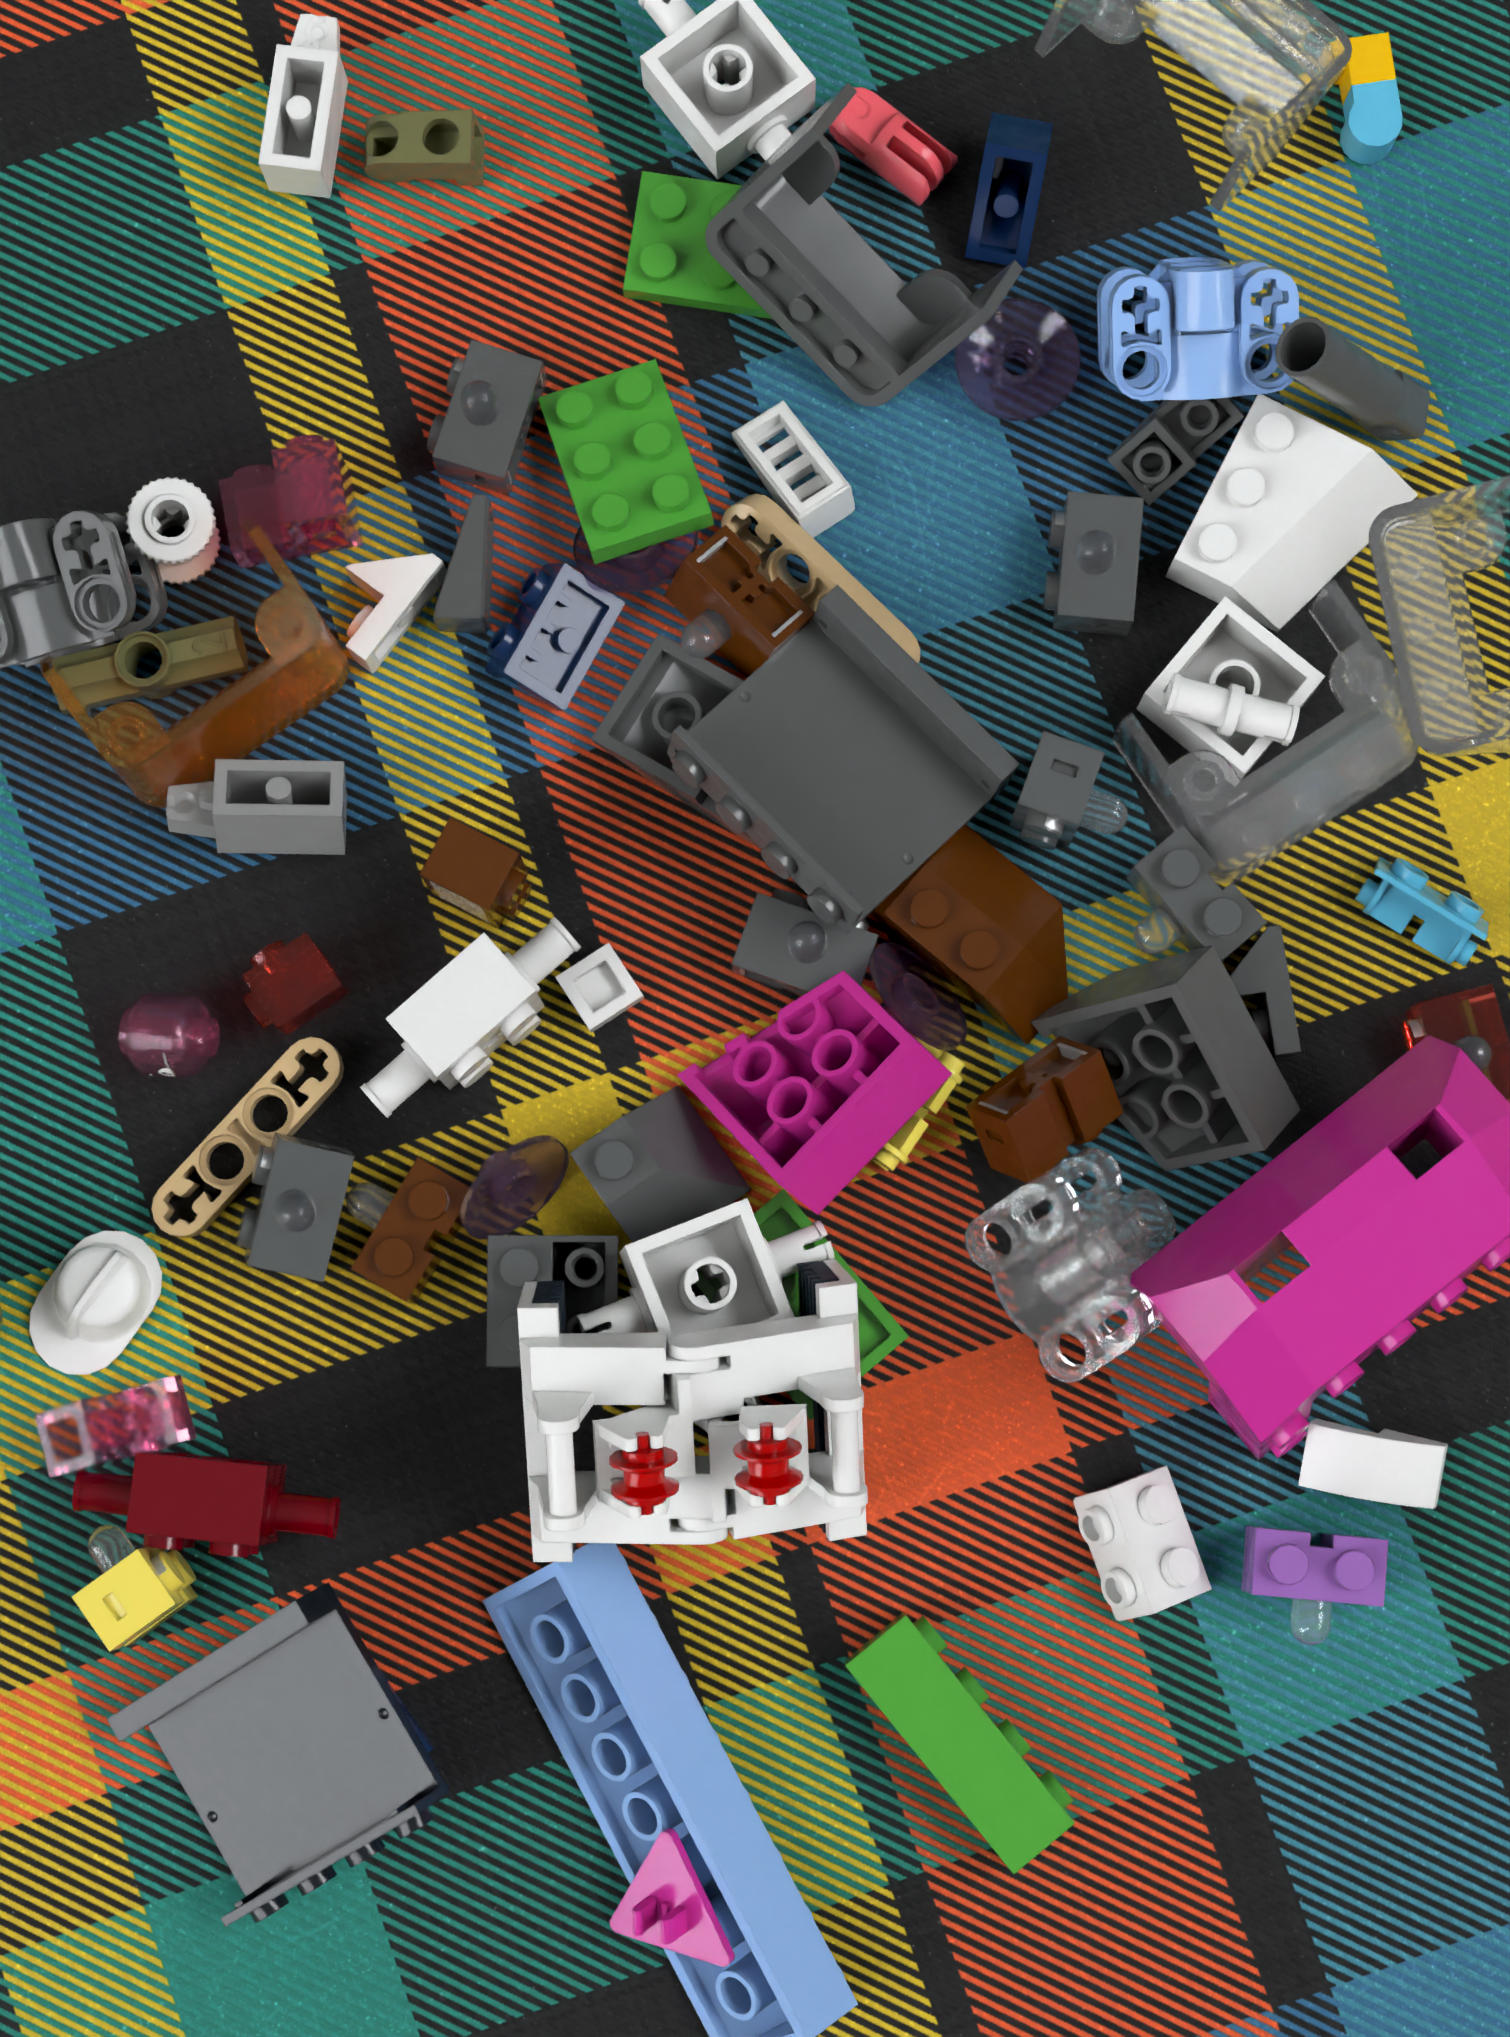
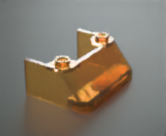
[39,517,349,808]

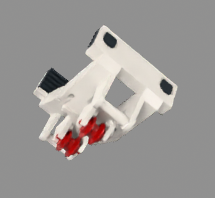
[517,1259,868,1562]

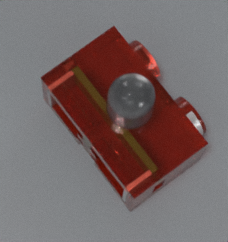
[1402,984,1510,1103]

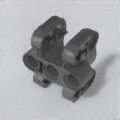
[0,510,168,669]

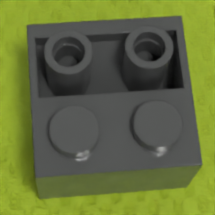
[486,1235,619,1368]

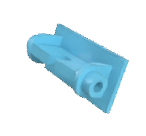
[1355,857,1489,966]

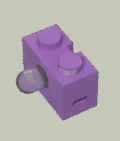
[1241,1525,1388,1645]

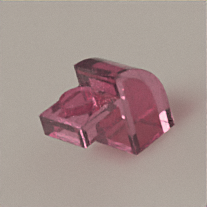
[34,1375,196,1478]

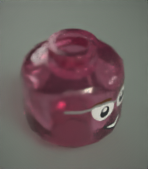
[119,993,220,1078]

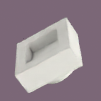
[555,943,644,1033]

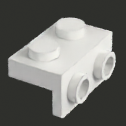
[1073,1466,1212,1621]

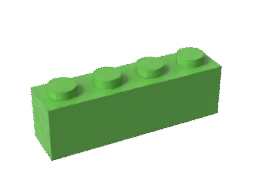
[844,1612,1075,1874]

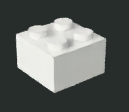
[1137,596,1325,788]

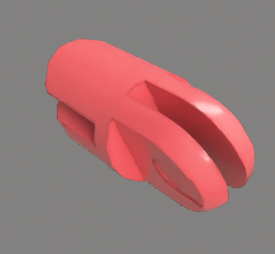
[829,87,958,206]

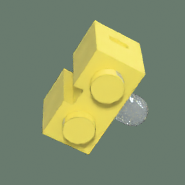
[72,1525,198,1652]

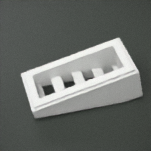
[731,401,855,538]

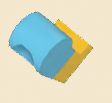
[1318,32,1402,165]

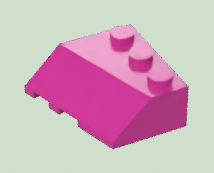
[677,970,952,1215]

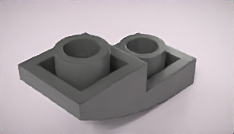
[1108,397,1244,505]

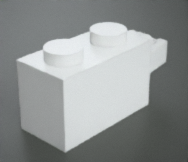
[258,14,348,198]

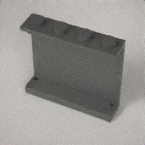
[667,584,1020,934]

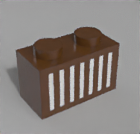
[419,817,532,929]

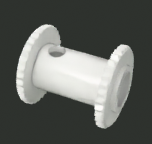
[125,477,221,585]

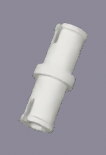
[1162,673,1300,747]

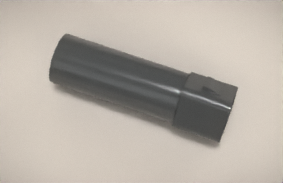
[1275,317,1430,441]

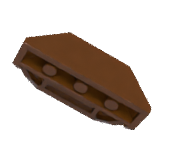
[869,824,1068,1046]

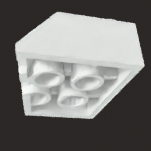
[1166,394,1418,633]

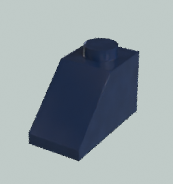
[965,112,1053,269]

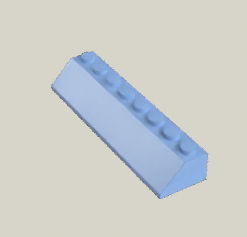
[482,1543,858,2037]

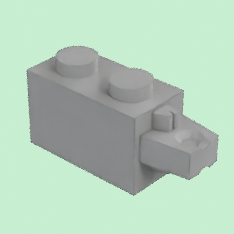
[166,759,347,855]

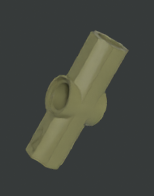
[49,616,248,715]

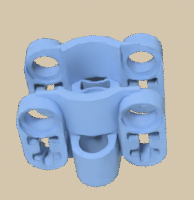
[1097,257,1299,401]

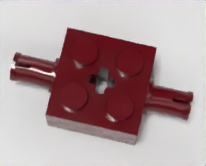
[72,1451,341,1557]

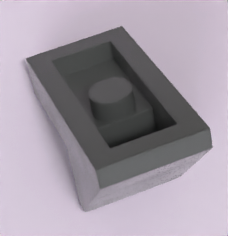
[1229,925,1301,1061]

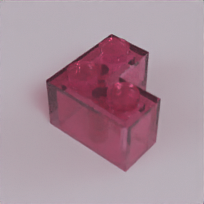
[218,435,363,568]

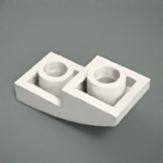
[1298,1418,1448,1509]

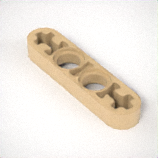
[721,494,920,663]
[151,1037,344,1238]

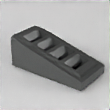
[433,495,495,633]

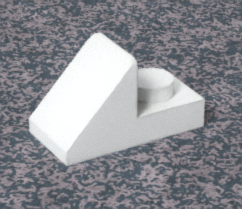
[345,553,447,674]

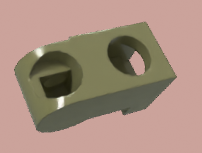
[364,109,485,186]

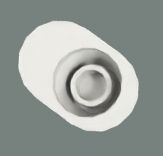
[29,1231,162,1375]

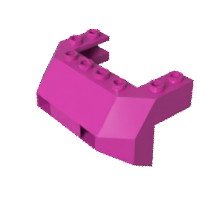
[1124,1035,1510,1460]

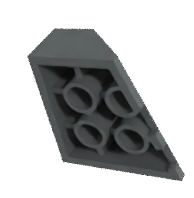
[1030,945,1300,1171]

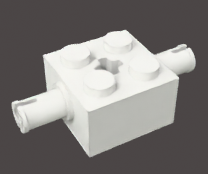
[638,0,816,180]
[360,917,581,1118]
[576,1198,835,1339]

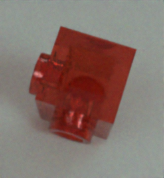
[241,932,350,1036]

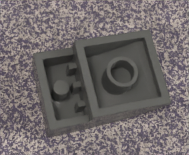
[591,633,762,849]

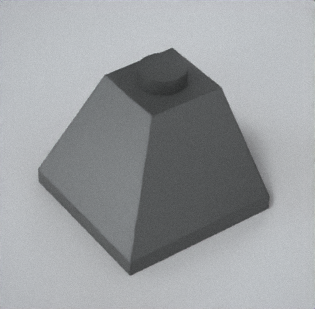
[570,1085,751,1243]

